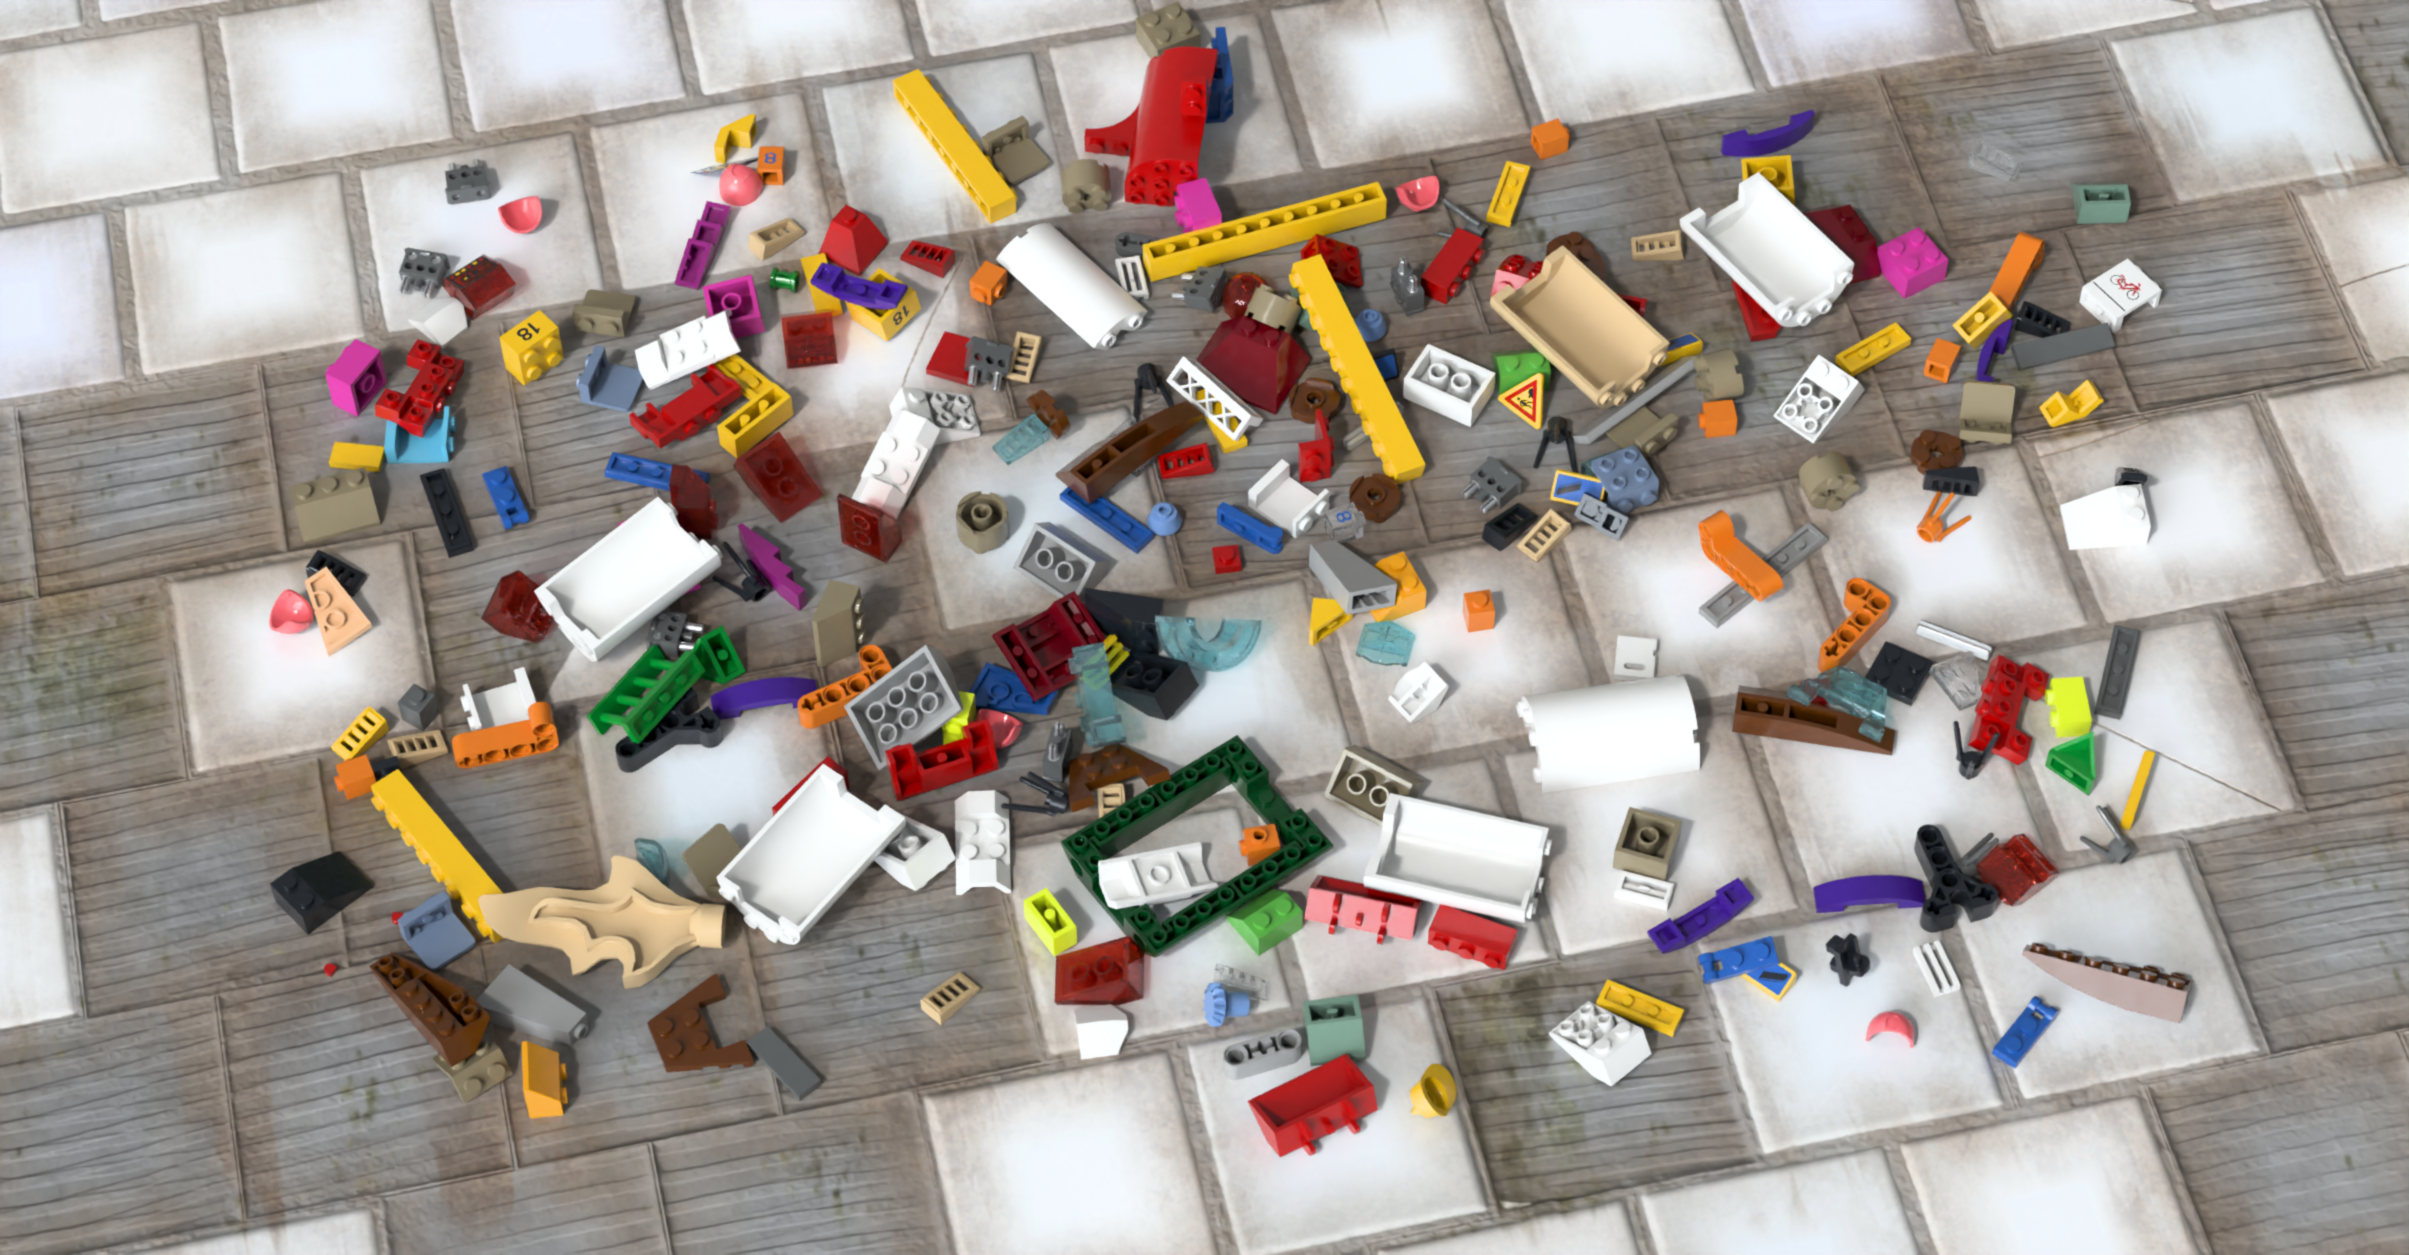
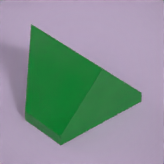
[692,625,746,684]
[2045,731,2096,796]

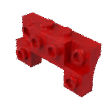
[375,339,464,438]
[629,364,742,449]
[1968,654,2050,765]
[885,719,999,801]

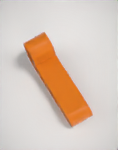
[1988,231,2045,313]
[1698,510,1783,602]
[1817,578,1891,675]
[797,645,893,729]
[451,702,559,769]

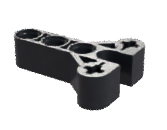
[615,687,723,773]
[1914,824,1998,933]

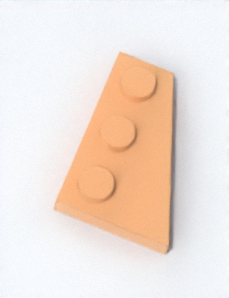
[305,567,372,657]

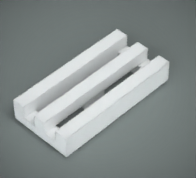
[1115,255,1149,301]
[1614,870,1674,911]
[1913,940,1961,997]

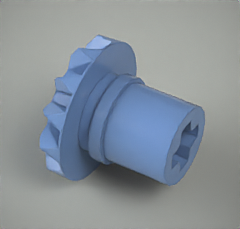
[1203,982,1250,1027]

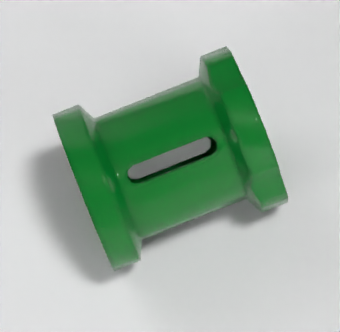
[770,267,800,293]

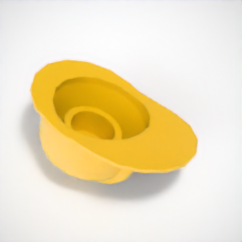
[1410,1064,1457,1118]

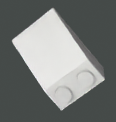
[2060,484,2151,550]
[874,813,956,891]

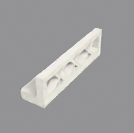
[1166,356,1263,441]

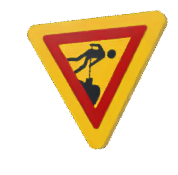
[1498,373,1544,429]

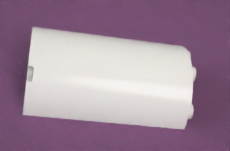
[1680,172,1854,327]
[534,497,723,662]
[1516,673,1700,793]
[716,764,906,945]
[1364,793,1552,923]

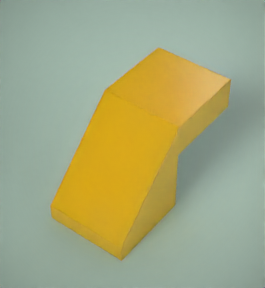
[714,114,757,164]
[2039,380,2104,427]

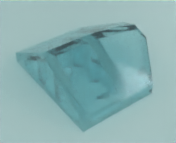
[1356,620,1416,667]
[634,838,670,889]

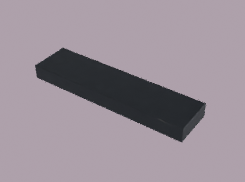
[420,468,474,558]

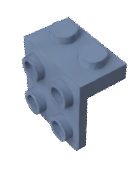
[576,345,644,412]
[1591,446,1659,513]
[397,891,476,972]

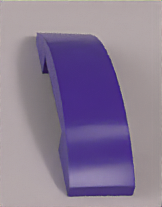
[1721,110,1815,157]
[810,262,908,309]
[1975,319,2013,382]
[710,677,817,720]
[1813,875,1925,913]
[1647,878,1754,954]

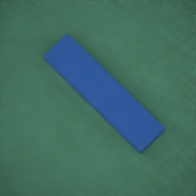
[604,452,711,498]
[1060,487,1154,554]

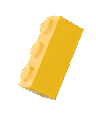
[717,382,793,459]

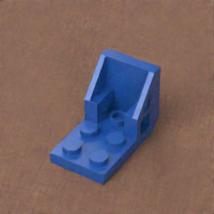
[1205,27,1233,124]

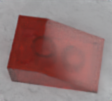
[733,432,823,523]
[837,493,902,563]
[1055,936,1144,1005]

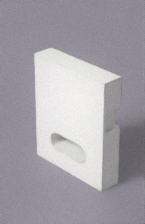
[1613,635,1657,681]

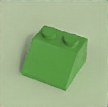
[1491,348,1551,395]
[1226,888,1303,956]

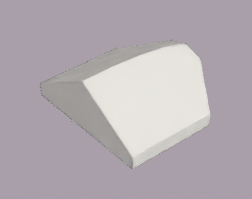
[408,297,468,349]
[1388,662,1449,724]
[1074,1004,1129,1059]

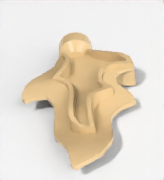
[478,856,726,989]

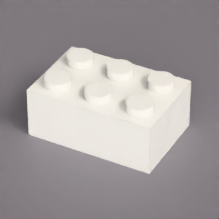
[1403,344,1496,427]

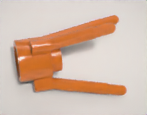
[1917,491,1971,543]

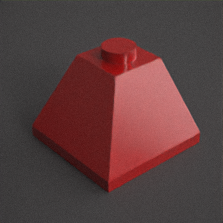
[819,205,888,276]

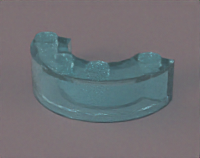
[1155,616,1262,672]
[1068,642,1126,749]

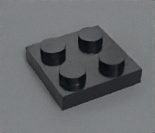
[1863,641,1934,706]

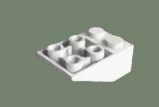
[1773,355,1865,444]
[889,387,981,445]
[1549,1001,1652,1086]

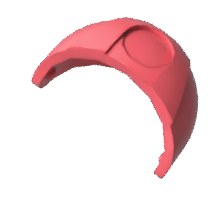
[719,164,763,206]
[1395,176,1439,212]
[498,196,542,234]
[269,589,313,634]
[976,709,1024,750]
[1866,1011,1915,1048]

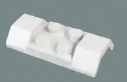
[635,308,741,390]
[851,410,941,520]
[955,790,1011,895]
[1098,842,1218,909]

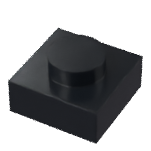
[371,756,402,782]

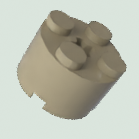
[1060,159,1112,214]
[1244,284,1302,335]
[1693,348,1744,402]
[1798,451,1860,512]
[956,491,1009,554]

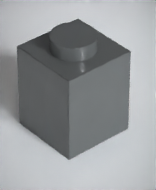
[398,684,439,731]

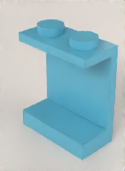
[384,406,456,464]

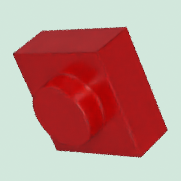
[1212,544,1241,574]

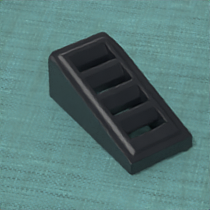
[2015,301,2071,338]
[1922,466,1980,496]
[2114,467,2147,487]
[1482,503,1538,551]
[306,550,367,597]

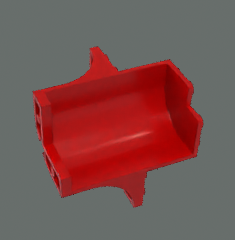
[1084,46,1218,207]

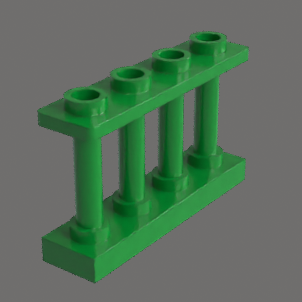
[587,645,706,743]

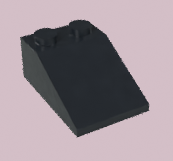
[1085,588,1164,655]
[1101,649,1199,721]
[270,851,373,935]

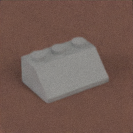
[1013,522,1110,601]

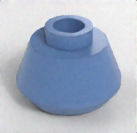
[1354,309,1387,342]
[1147,502,1182,536]

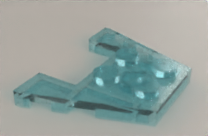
[1786,665,1887,743]

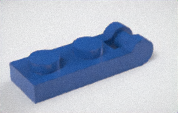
[482,466,530,530]
[1217,502,1283,554]
[1698,936,1780,984]
[1992,995,2059,1069]

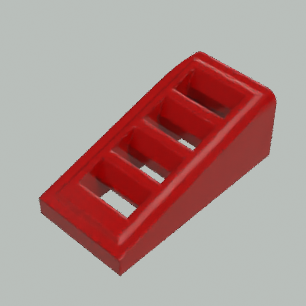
[900,240,956,278]
[1158,442,1215,479]

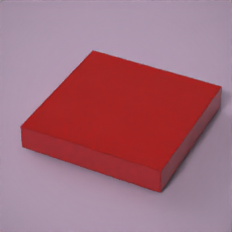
[926,331,979,387]

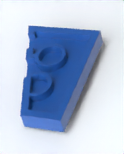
[968,662,1058,715]

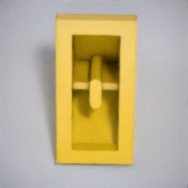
[1309,598,1353,646]

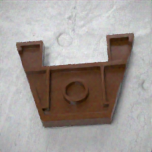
[1069,744,1171,813]
[647,974,754,1072]

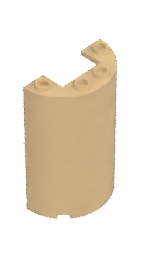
[1490,245,1670,409]

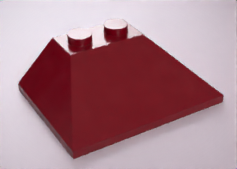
[1801,204,1881,285]
[1186,315,1311,415]
[992,591,1117,702]

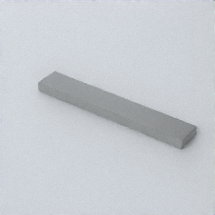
[1572,356,1696,444]
[1698,522,1827,628]

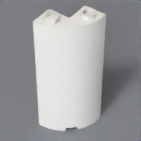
[996,223,1147,350]

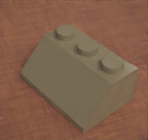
[289,467,381,545]
[812,579,867,667]
[1323,745,1424,827]

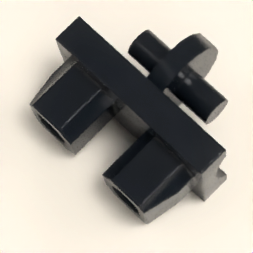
[1826,933,1871,987]

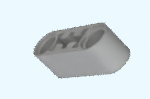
[1223,1029,1301,1080]

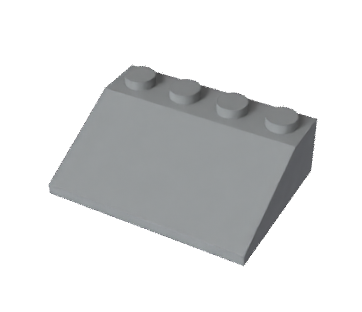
[844,645,964,771]

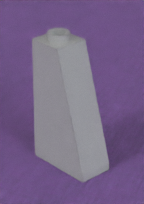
[1309,540,1397,615]
[476,964,589,1047]

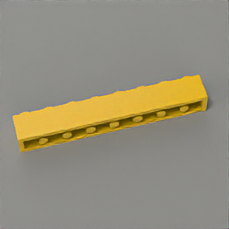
[893,69,1018,224]
[371,769,504,943]

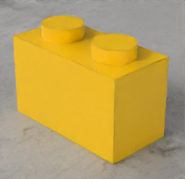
[1952,291,2013,349]

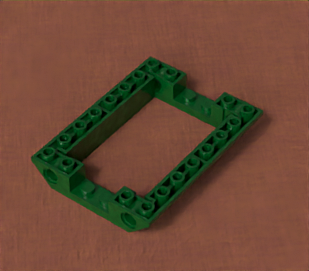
[1061,735,1333,958]

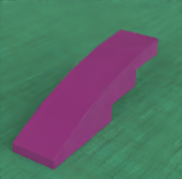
[674,201,732,290]
[738,523,807,611]

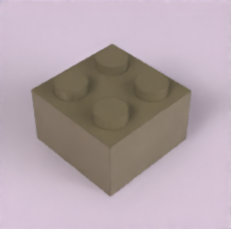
[1135,2,1201,59]
[1613,807,1682,881]

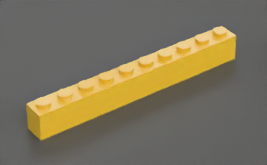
[1143,182,1387,282]
[1289,254,1426,485]

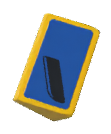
[1656,332,1703,368]
[1550,469,1606,506]
[1740,961,1797,1002]

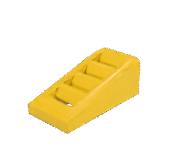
[331,706,389,760]

